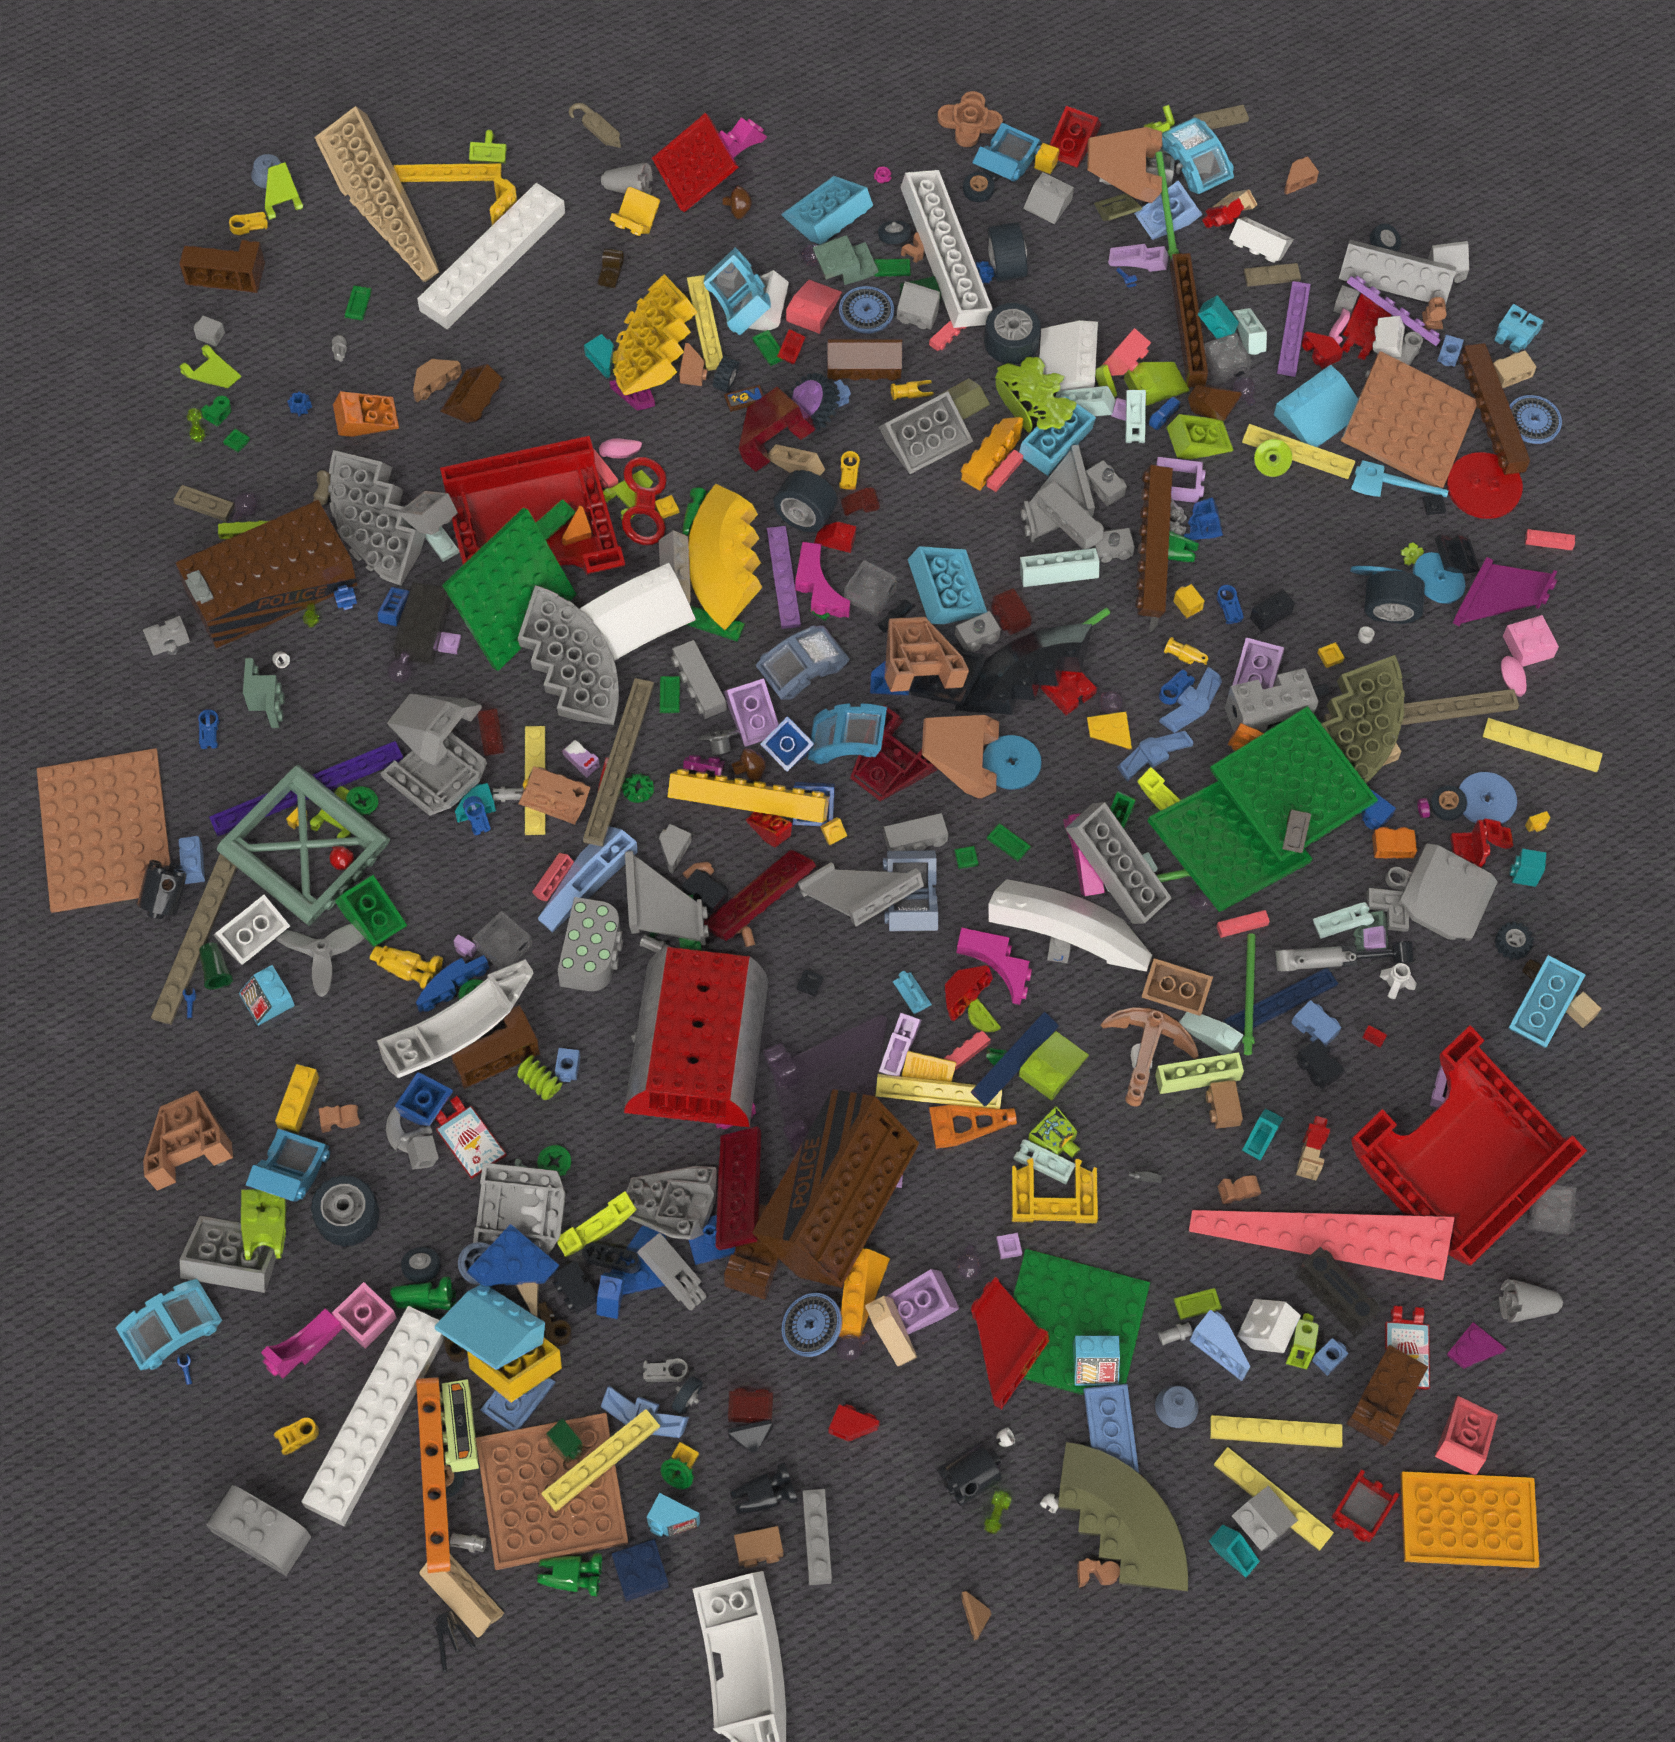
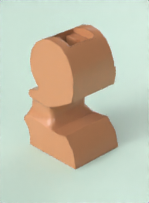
[901,232,925,263]
[1422,297,1447,329]
[319,1105,360,1133]
[1217,1176,1261,1204]
[1077,1558,1120,1588]

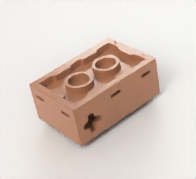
[518,766,590,825]

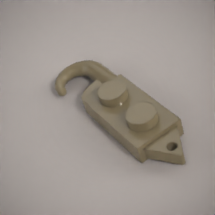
[569,103,621,148]

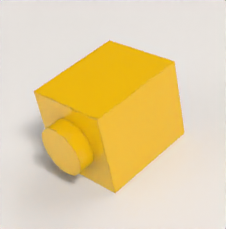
[1034,143,1059,174]
[1173,584,1204,618]

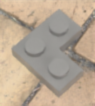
[1367,888,1409,932]

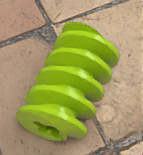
[517,1055,563,1100]

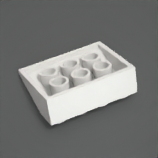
[1039,320,1098,391]

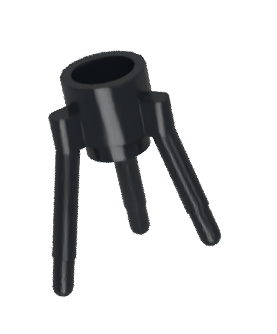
[435,1611,475,1673]

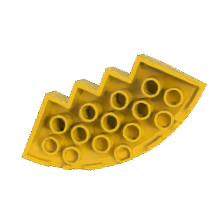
[612,274,698,395]
[688,484,762,630]

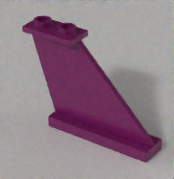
[1453,557,1558,626]

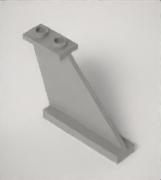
[1020,445,1095,542]
[625,851,709,945]
[798,862,924,926]

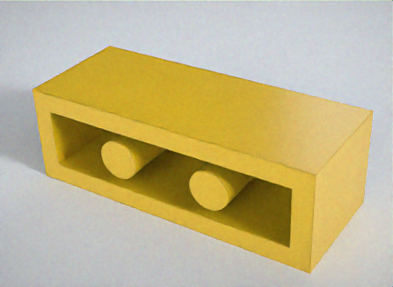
[275,1064,319,1134]

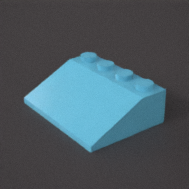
[781,176,873,245]
[1274,365,1358,447]
[908,546,987,624]
[435,1285,545,1370]

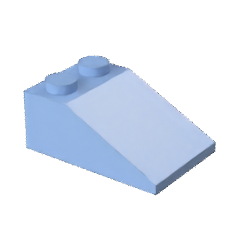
[1134,181,1203,240]
[1190,1310,1250,1381]

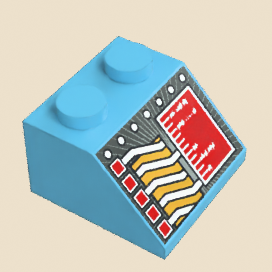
[239,965,295,1026]
[1073,1336,1120,1386]
[647,1493,700,1537]

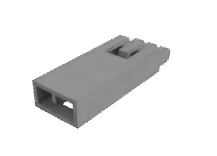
[637,1233,706,1310]

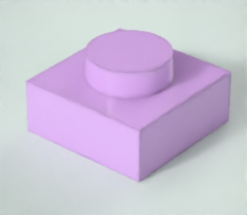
[1111,398,1126,421]
[438,632,461,654]
[1363,926,1386,950]
[454,935,477,958]
[996,1233,1022,1259]

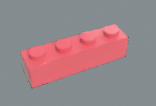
[929,320,966,351]
[593,448,618,488]
[986,450,1024,492]
[1525,529,1575,550]
[532,853,574,901]
[1216,910,1270,938]
[944,1031,991,1071]

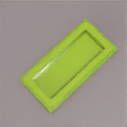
[1174,1288,1222,1320]

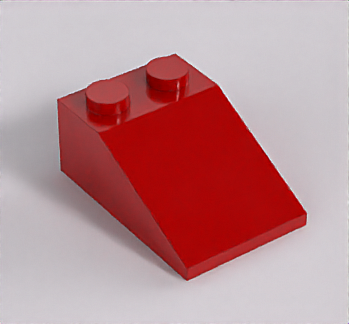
[1049,106,1101,168]

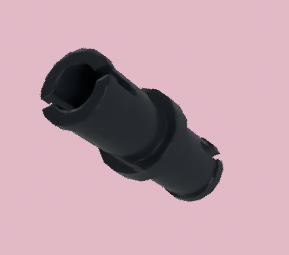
[878,600,912,633]

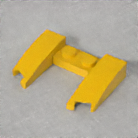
[1011,1158,1098,1223]

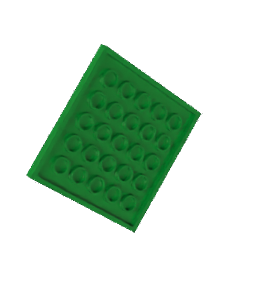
[442,508,577,671]
[1210,706,1378,864]
[1147,781,1312,912]
[1013,1249,1150,1395]

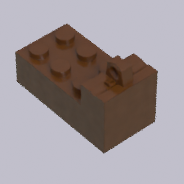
[179,240,265,293]
[451,1005,540,1089]
[724,1204,780,1300]
[1346,1345,1428,1446]

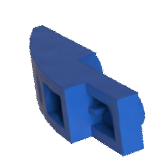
[416,955,489,1012]

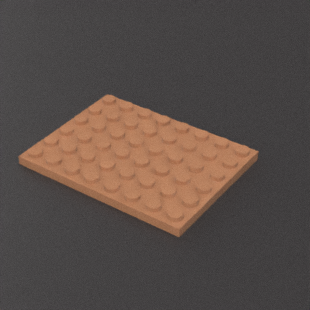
[37,748,171,913]

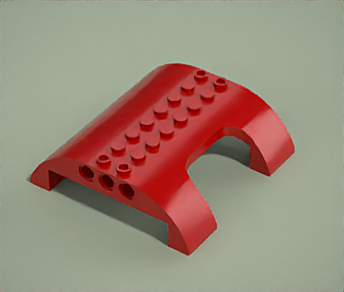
[440,436,625,574]
[1351,1025,1587,1266]

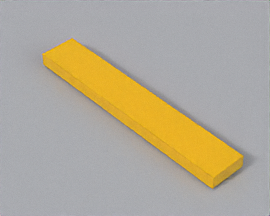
[394,163,502,182]

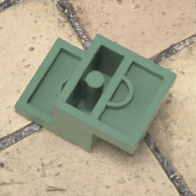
[813,235,878,285]
[243,658,285,728]

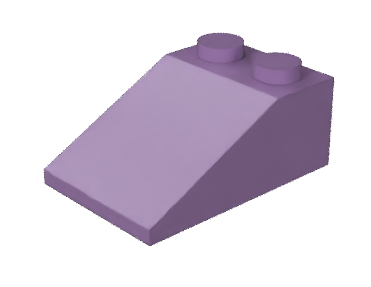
[1232,638,1284,690]
[723,679,779,747]
[886,1269,960,1334]

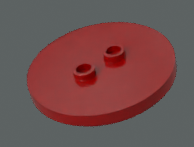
[1447,452,1523,519]

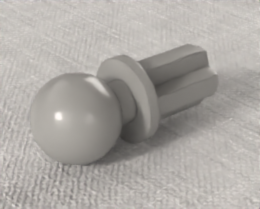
[332,335,347,362]

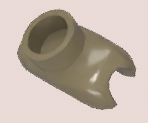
[313,470,331,506]

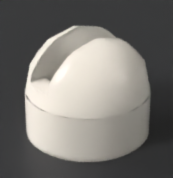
[1358,627,1375,644]
[272,651,290,668]
[996,1427,1015,1447]
[1040,1493,1059,1513]

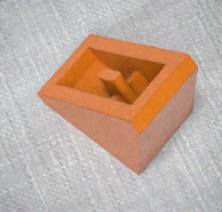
[562,505,591,545]

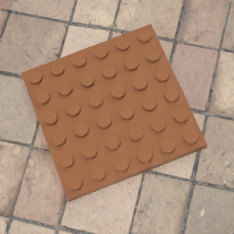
[1341,351,1477,489]
[476,1413,629,1570]

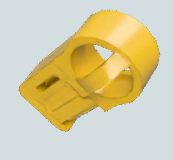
[229,212,268,235]
[839,451,860,490]

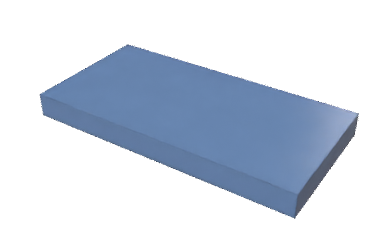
[1083,1384,1139,1473]

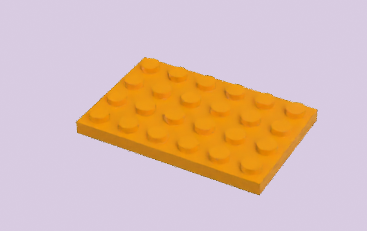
[1401,1472,1539,1568]

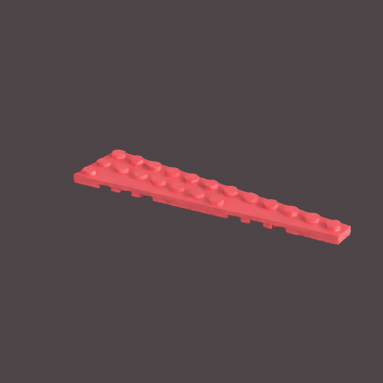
[1189,1210,1454,1280]

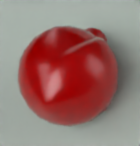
[329,846,354,870]

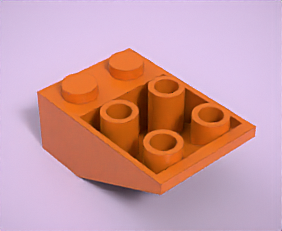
[333,391,399,437]

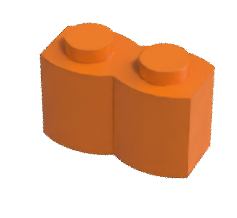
[1372,827,1417,858]

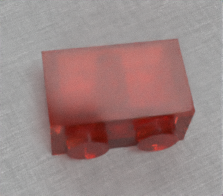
[991,588,1032,635]
[478,709,504,756]
[728,1388,773,1423]

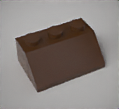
[440,364,503,423]

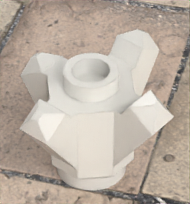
[1380,963,1417,999]

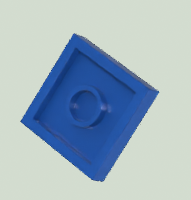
[688,1215,735,1265]

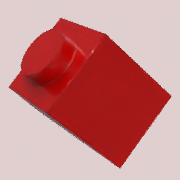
[814,522,856,553]

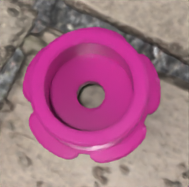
[874,167,891,184]

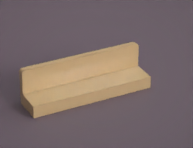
[419,1554,504,1638]

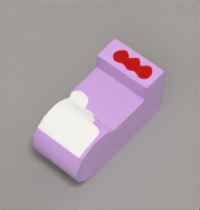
[562,740,600,778]

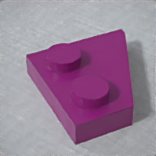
[609,379,655,411]
[683,755,725,776]
[1447,1322,1506,1369]

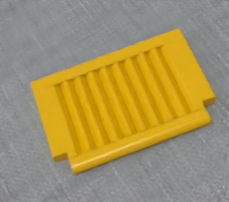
[902,1051,956,1082]

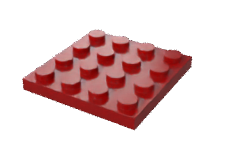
[652,113,739,212]

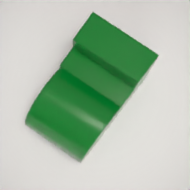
[201,396,231,427]

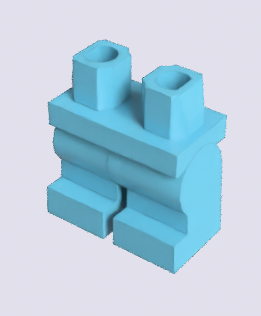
[1495,304,1544,353]

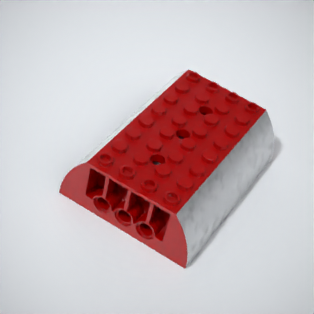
[624,947,768,1127]

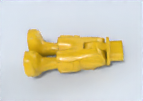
[370,946,443,990]

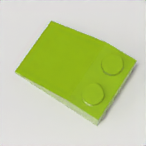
[1124,362,1190,406]
[1167,414,1233,460]
[1019,1031,1089,1101]

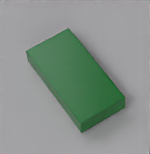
[874,259,911,277]
[345,286,372,321]
[752,330,783,366]
[660,676,680,713]
[987,823,1031,862]

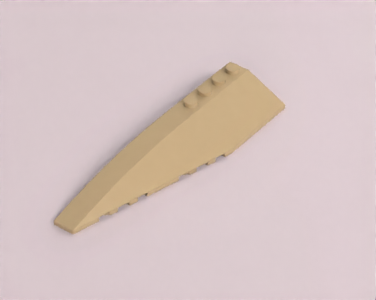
[315,106,439,282]

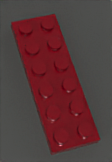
[704,850,816,941]
[715,1126,761,1251]

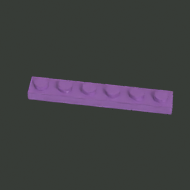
[1347,275,1442,346]
[1277,281,1311,377]
[767,526,801,629]

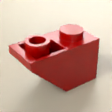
[1302,331,1343,369]
[829,1404,880,1442]

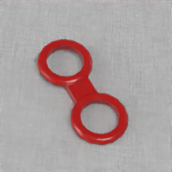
[622,457,667,545]

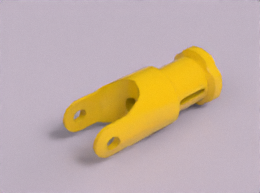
[891,380,934,401]
[1164,637,1208,665]

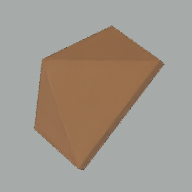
[961,1591,991,1640]

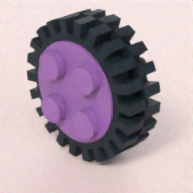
[788,373,840,433]

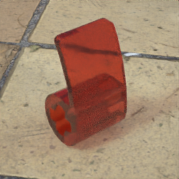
[841,488,880,516]

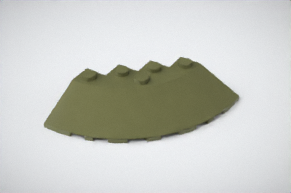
[1321,655,1405,783]
[1058,1442,1188,1592]

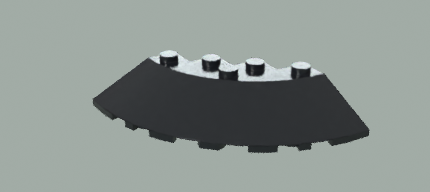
[955,624,1093,715]

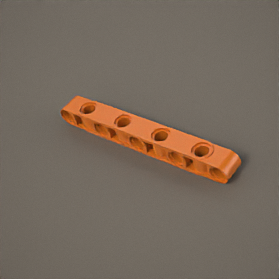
[416,1377,451,1573]

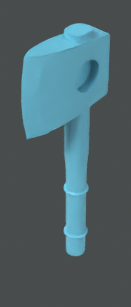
[1351,460,1449,498]

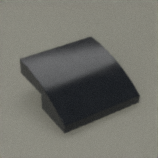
[1435,534,1480,574]

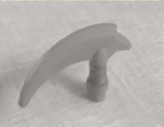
[386,1107,433,1153]

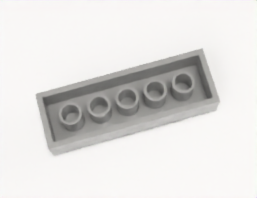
[1339,240,1456,304]
[1065,802,1171,924]

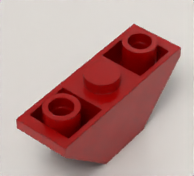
[746,812,792,848]
[945,965,993,1021]

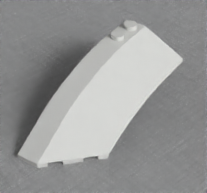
[579,563,695,661]
[989,879,1152,971]
[377,959,534,1078]
[693,1571,786,1742]

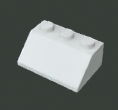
[1229,217,1294,263]
[742,270,789,331]
[214,895,290,965]

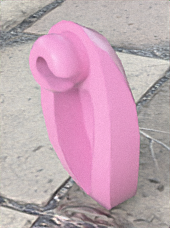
[1329,308,1350,344]
[599,438,642,459]
[1501,656,1527,697]

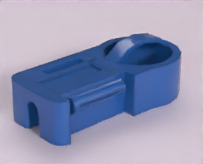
[1149,397,1180,430]
[1216,585,1243,624]
[1159,670,1195,705]
[198,710,219,749]
[463,796,491,835]

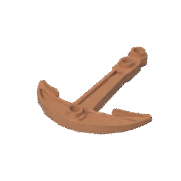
[1101,1007,1198,1106]

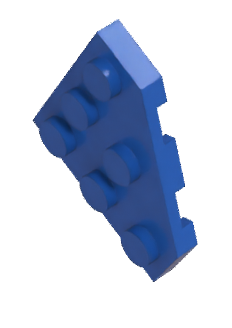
[467,1224,559,1287]
[610,1226,666,1295]

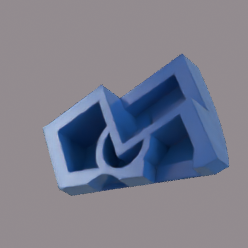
[1184,497,1223,540]

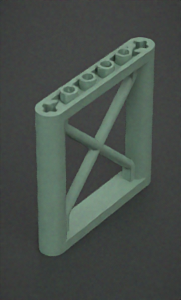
[217,765,390,926]

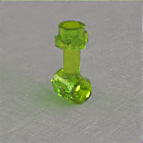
[187,408,205,442]
[303,602,319,628]
[984,1491,1012,1534]

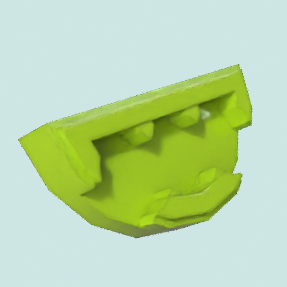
[1095,364,1117,398]
[968,998,1001,1032]

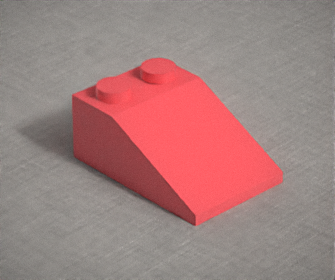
[786,280,842,334]
[1103,328,1151,376]
[1435,1396,1498,1475]

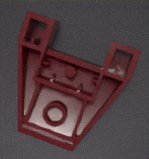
[738,387,816,472]
[850,705,938,802]

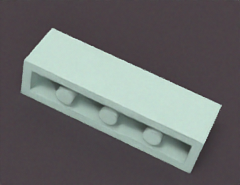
[1020,548,1099,587]

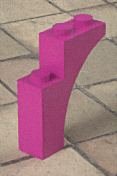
[719,117,767,158]
[795,542,851,618]
[1063,813,1105,896]
[956,928,1032,1005]
[261,1309,343,1379]

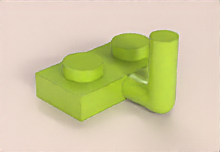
[1144,105,1175,133]
[469,130,507,164]

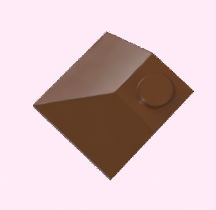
[1188,385,1242,421]

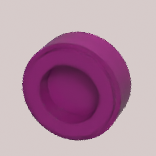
[1417,798,1430,818]

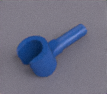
[1116,268,1137,287]
[183,988,197,1018]
[177,1353,192,1385]

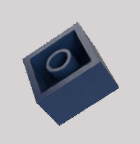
[612,1539,669,1602]

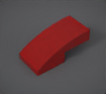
[777,329,806,365]
[1483,818,1513,849]

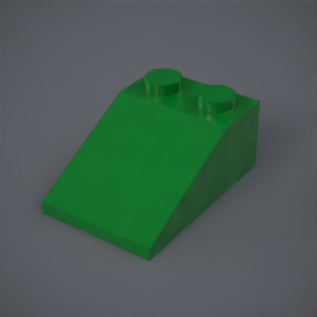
[335,875,407,947]

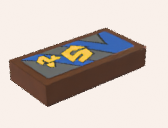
[724,385,764,412]

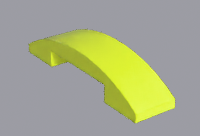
[1137,767,1181,811]
[557,1191,637,1257]

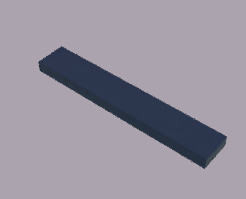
[1223,967,1338,1034]
[970,1011,1059,1107]

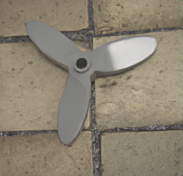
[275,924,364,997]

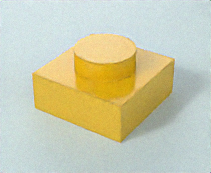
[655,495,679,519]
[1317,642,1345,668]
[286,807,308,829]
[1525,811,1551,832]
[820,817,847,845]
[671,1442,699,1468]

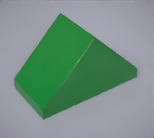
[1110,791,1136,829]

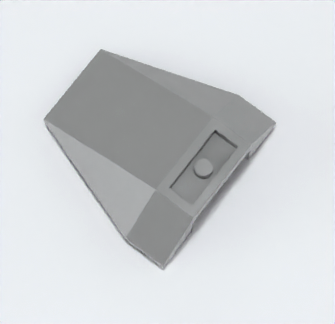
[387,694,482,766]
[626,1166,717,1240]

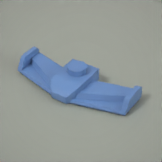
[1159,667,1222,733]
[1117,731,1193,782]
[601,1385,689,1438]

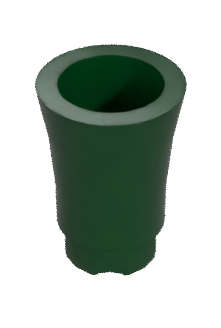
[199,942,233,990]

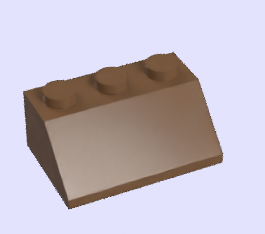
[1142,958,1213,1016]

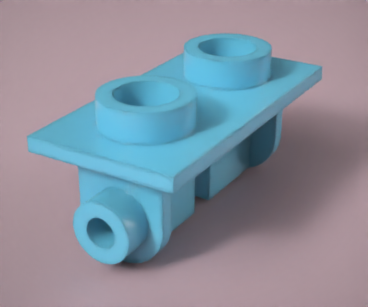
[893,971,932,1014]

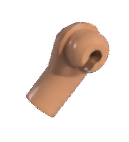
[683,862,714,879]
[736,925,755,947]

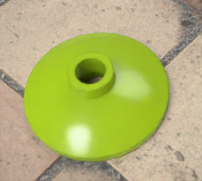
[1254,439,1292,477]

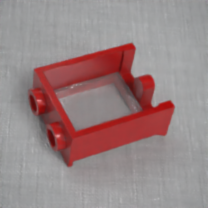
[1332,1469,1400,1542]

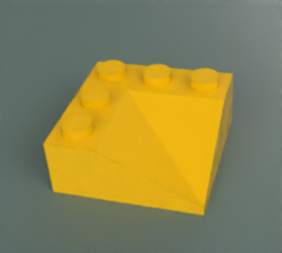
[467,1338,562,1402]

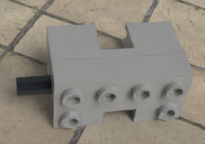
[1225,668,1330,733]

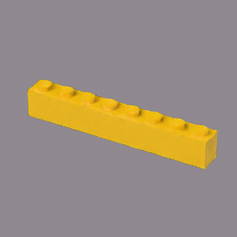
[668,769,829,823]

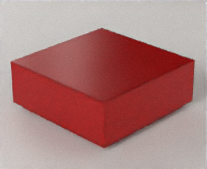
[1362,1026,1387,1048]

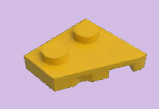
[1087,712,1132,750]

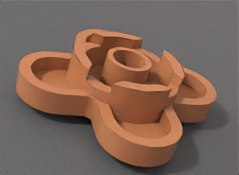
[937,91,1003,147]

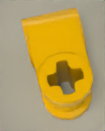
[274,1418,319,1455]

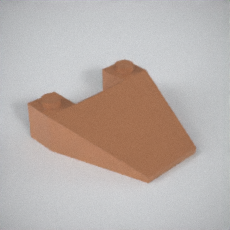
[1087,127,1162,203]
[884,617,969,692]
[922,715,999,798]
[143,1091,233,1191]

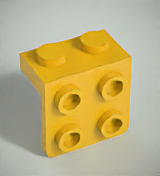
[490,176,517,225]
[610,187,660,236]

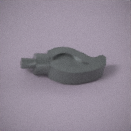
[1128,1171,1162,1184]

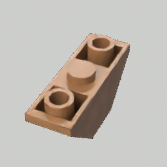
[413,359,462,402]

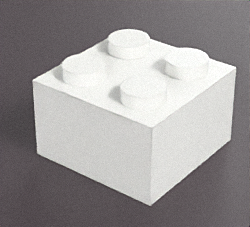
[1238,1299,1301,1353]

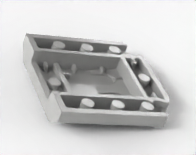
[380,732,487,816]
[1398,844,1498,941]
[473,1163,566,1255]

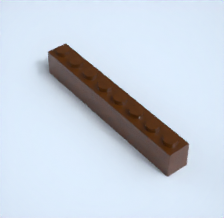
[1170,253,1208,387]
[1459,343,1530,475]
[1135,465,1173,618]

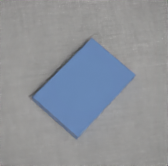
[480,1377,555,1431]

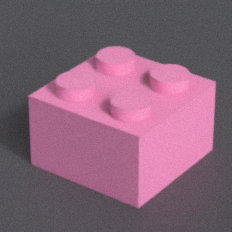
[1503,615,1559,667]
[332,1282,397,1349]

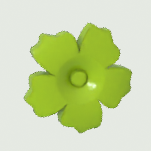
[1401,542,1424,566]

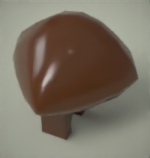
[723,185,752,220]
[731,749,766,781]

